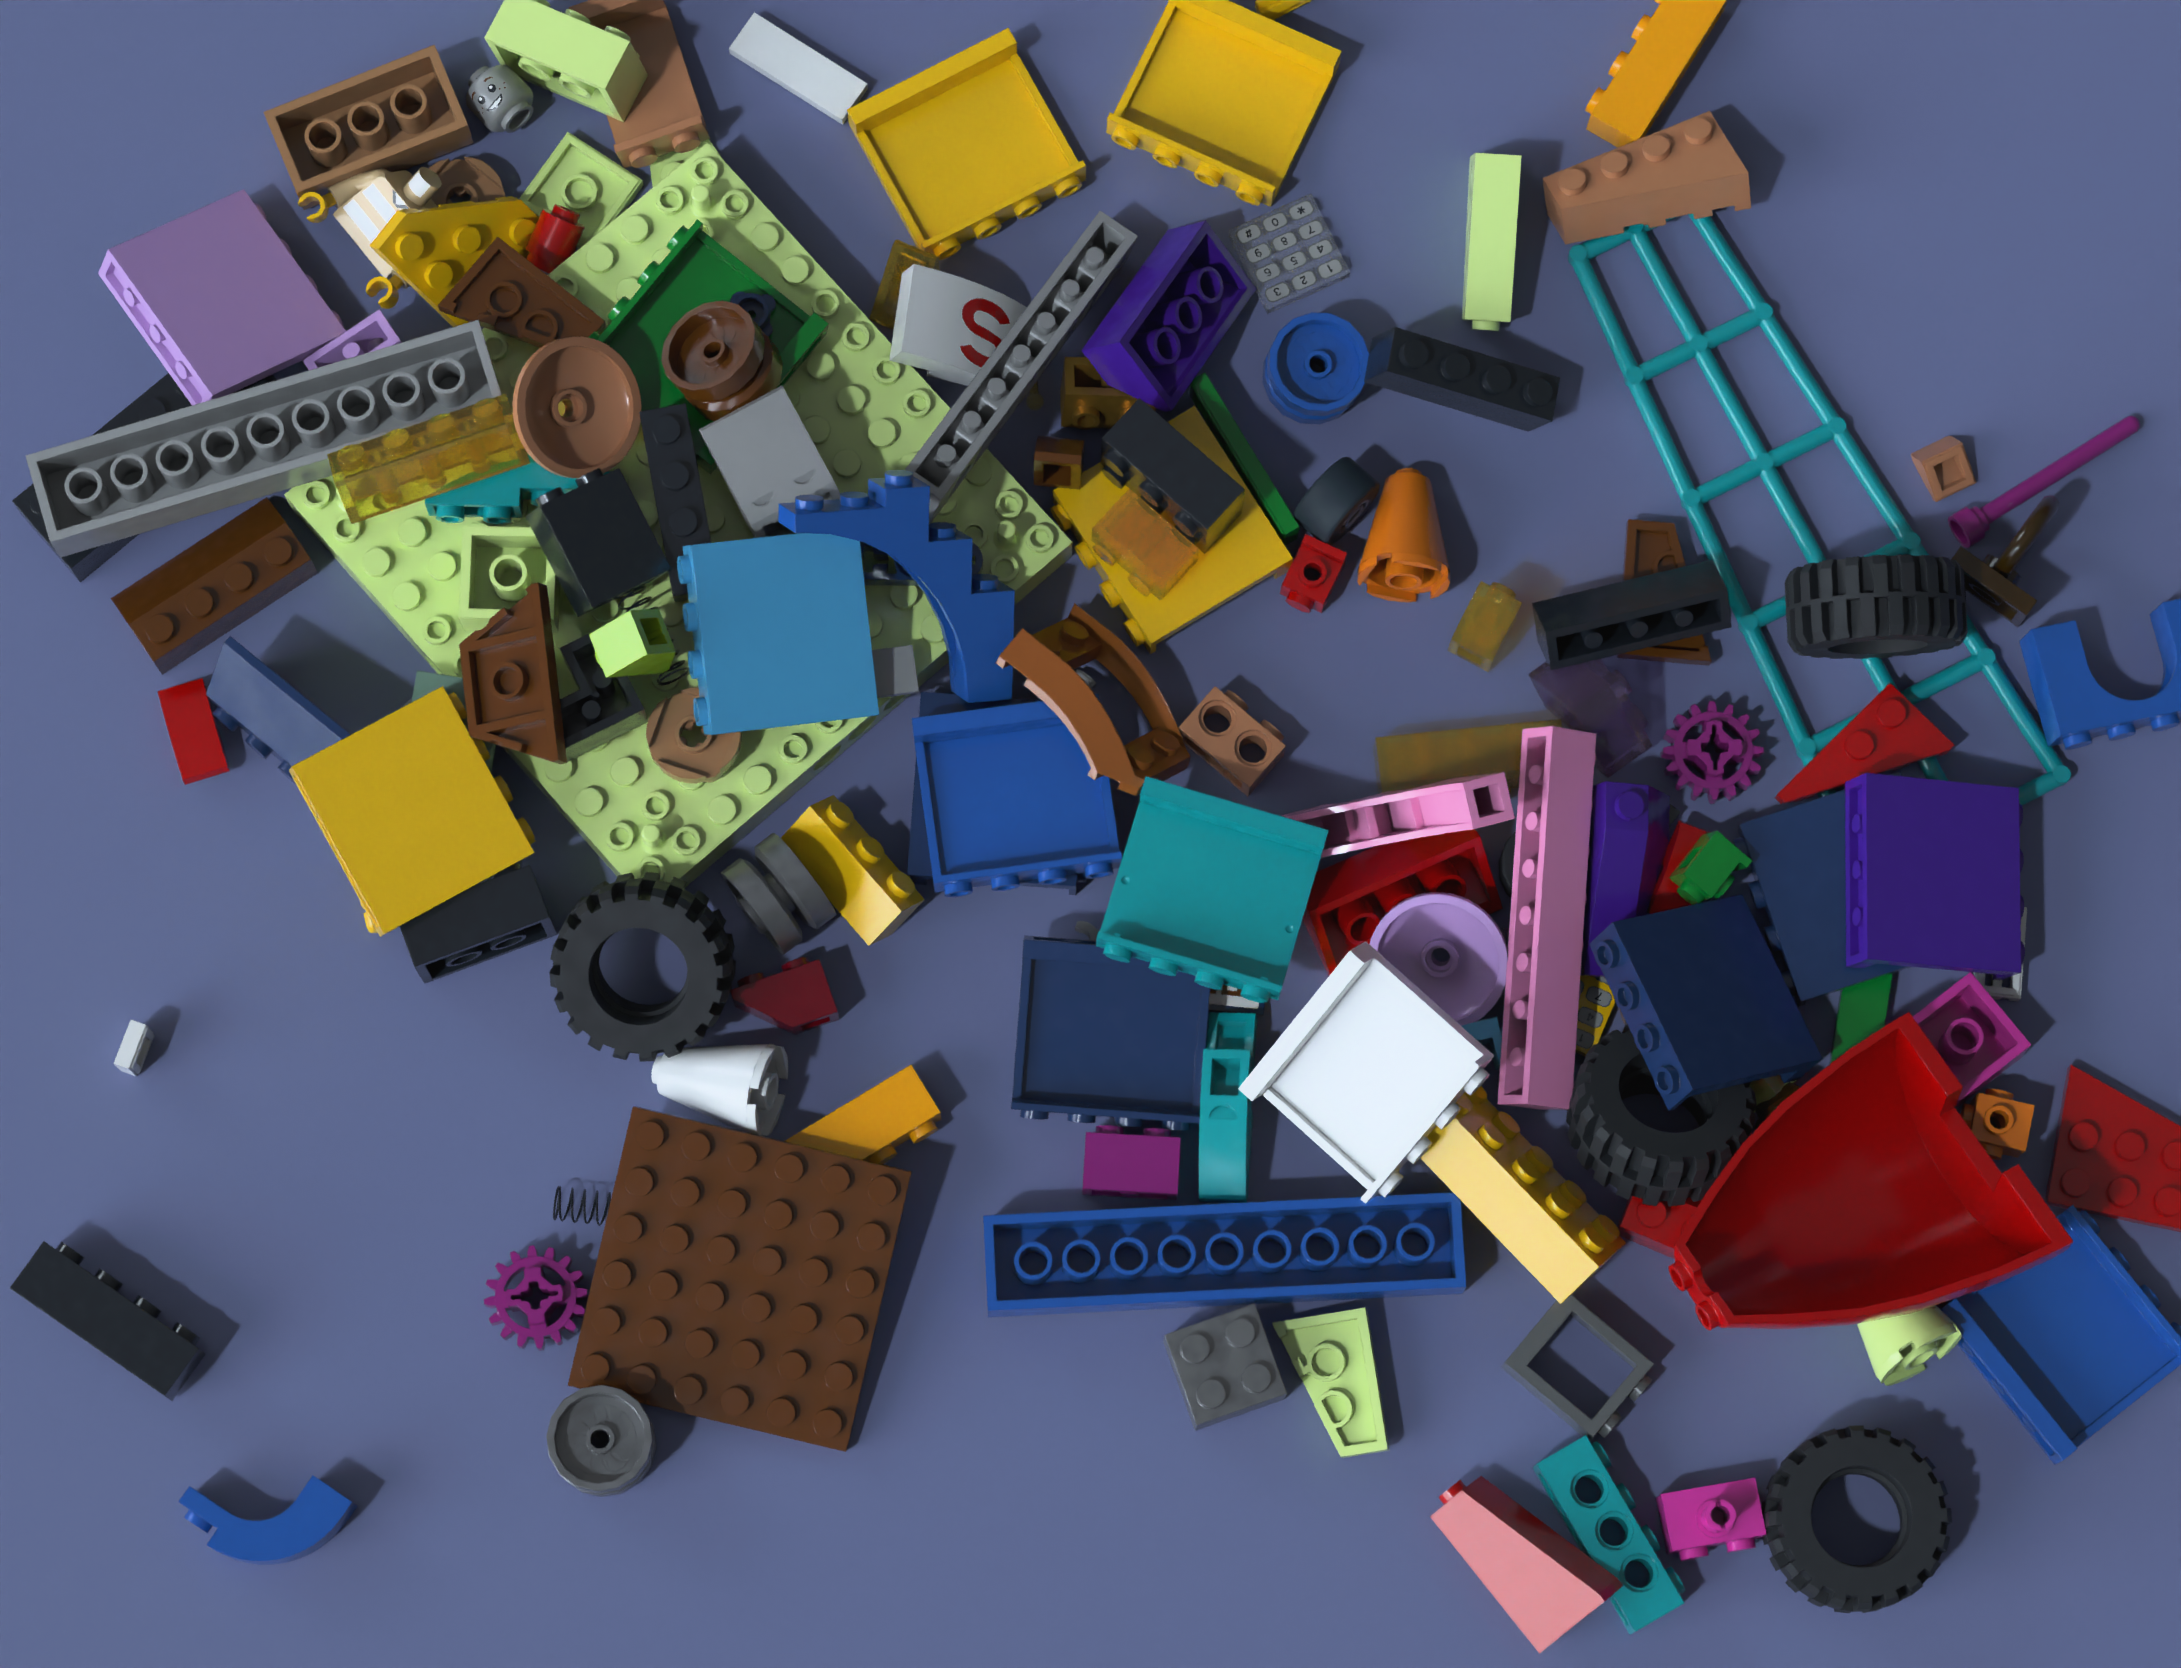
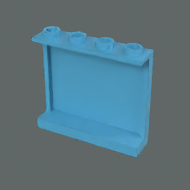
[677,533,879,735]

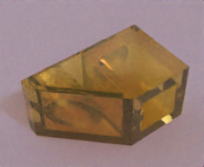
[1447,581,1522,672]

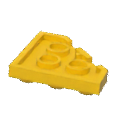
[369,196,539,327]

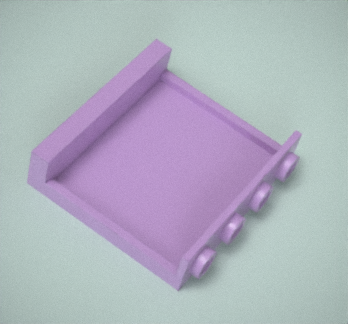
[98,189,346,405]

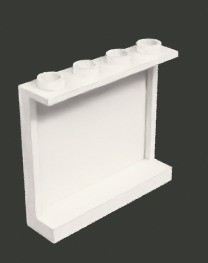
[1238,941,1494,1204]

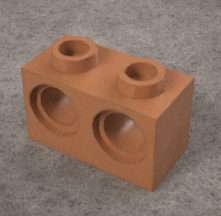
[1178,686,1286,797]

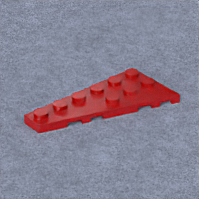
[2045,1065,2181,1232]

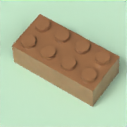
[263,45,474,210]

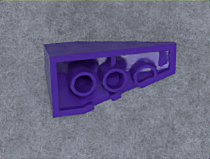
[1580,781,1670,977]

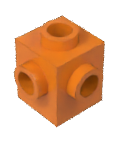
[1960,1089,2035,1160]

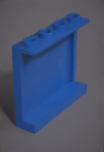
[912,693,1122,897]
[1940,1205,2181,1465]

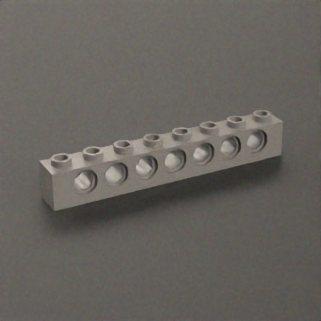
[905,211,1138,523]

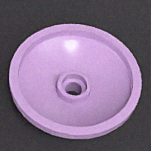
[1370,892,1508,1025]

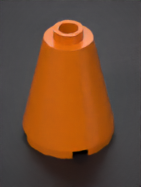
[1357,468,1451,602]

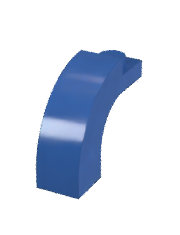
[178,1475,358,1565]

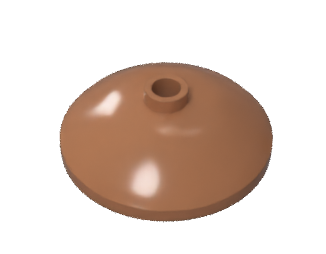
[513,337,641,478]

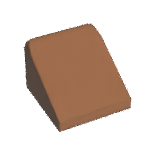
[1911,436,1977,502]

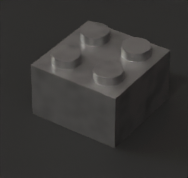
[1163,1303,1287,1431]

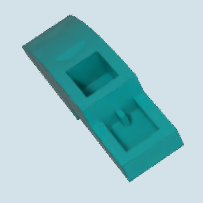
[425,455,612,524]
[1199,1012,1258,1203]

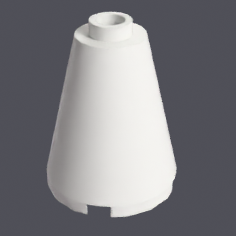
[651,1044,788,1136]

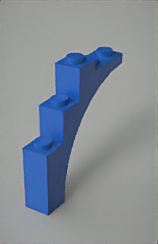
[778,470,1015,703]

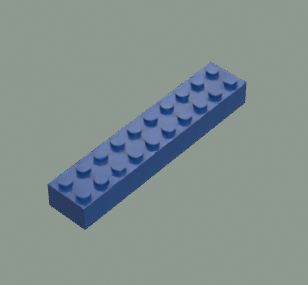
[983,1192,1466,1318]

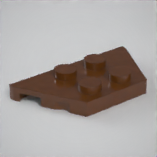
[459,582,567,764]

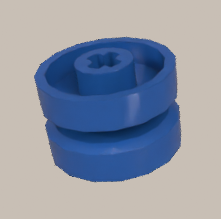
[1262,312,1369,424]

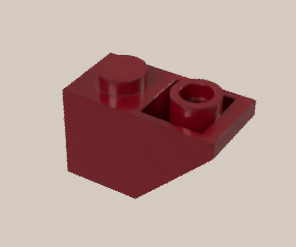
[730,957,839,1035]

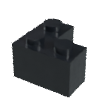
[560,631,648,762]

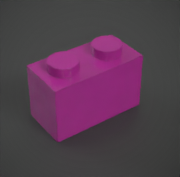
[1082,1125,1181,1201]

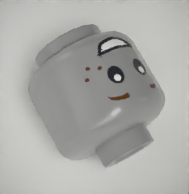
[466,65,533,133]

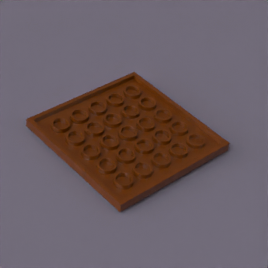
[568,1106,913,1452]

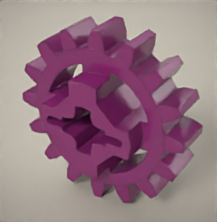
[1660,701,1764,804]
[484,1245,589,1351]

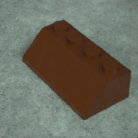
[111,497,318,675]

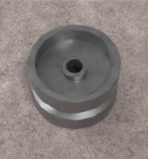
[721,833,836,955]
[546,1385,657,1497]

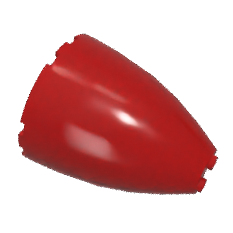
[1669,1012,2074,1331]

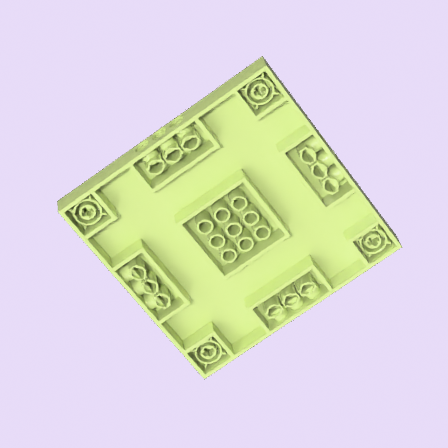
[284,142,1073,888]

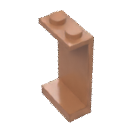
[568,0,710,168]

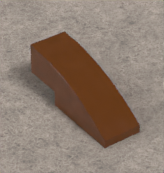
[1034,436,1085,490]

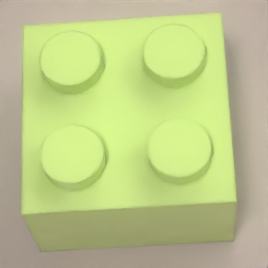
[459,526,560,633]

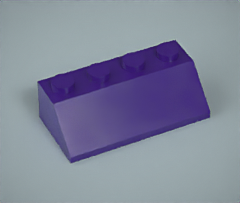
[1081,220,1256,412]

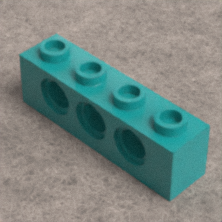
[1532,1435,1685,1635]

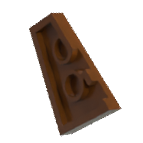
[438,237,606,348]
[1617,519,1712,666]

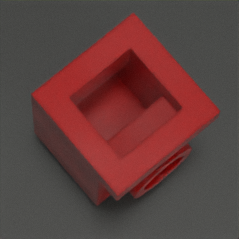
[1280,534,1347,613]

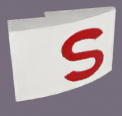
[889,264,1027,386]

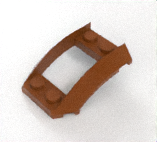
[996,603,1191,796]

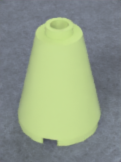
[1857,1305,1962,1386]

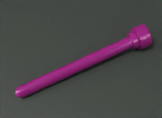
[1948,416,2140,548]

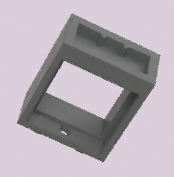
[1501,1295,1654,1441]

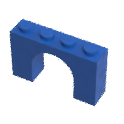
[2019,598,2181,750]

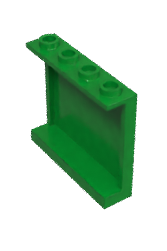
[588,219,829,475]

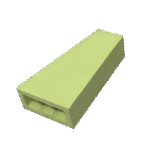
[1462,153,1522,331]

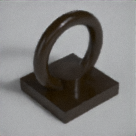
[1951,495,2059,627]

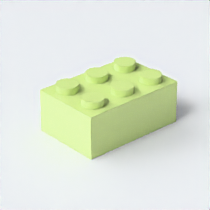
[484,0,648,122]

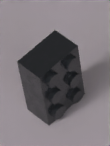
[1101,398,1245,554]
[400,863,557,984]

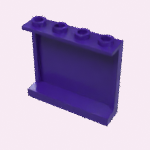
[1845,773,2025,980]

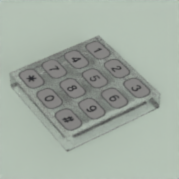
[1228,193,1350,314]

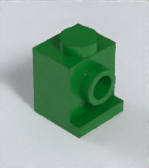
[1669,831,1752,905]

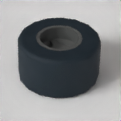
[1294,457,1380,545]

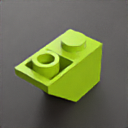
[589,609,676,678]

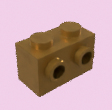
[1060,357,1156,430]

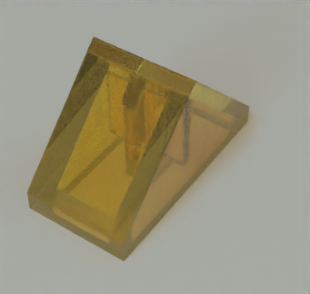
[869,239,939,330]

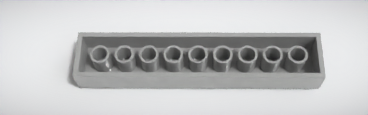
[26,320,510,558]

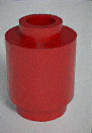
[526,204,585,273]

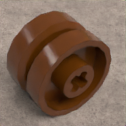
[661,300,783,421]

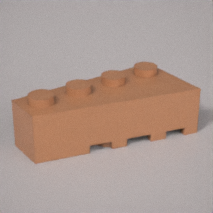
[1542,111,1751,245]

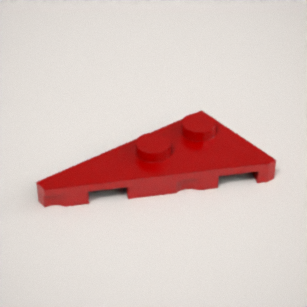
[1775,683,1954,804]

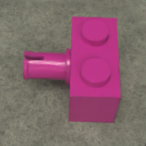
[1656,1478,1767,1561]

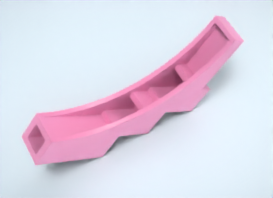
[1282,772,1515,858]

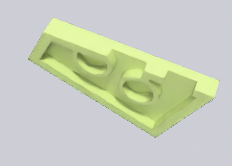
[1272,1308,1390,1458]

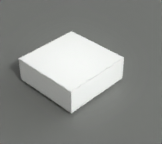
[113,1020,154,1077]

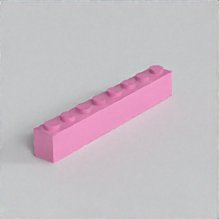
[1497,726,1596,1110]

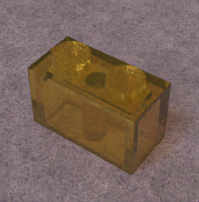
[1091,488,1199,601]

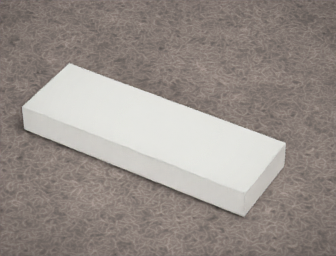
[729,12,868,125]

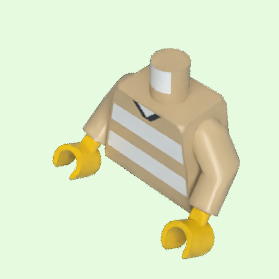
[298,167,442,309]

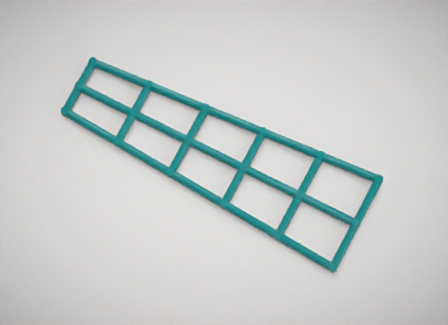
[1568,214,2071,805]

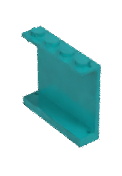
[1096,776,1329,1003]

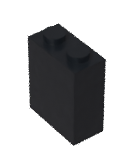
[525,468,671,617]

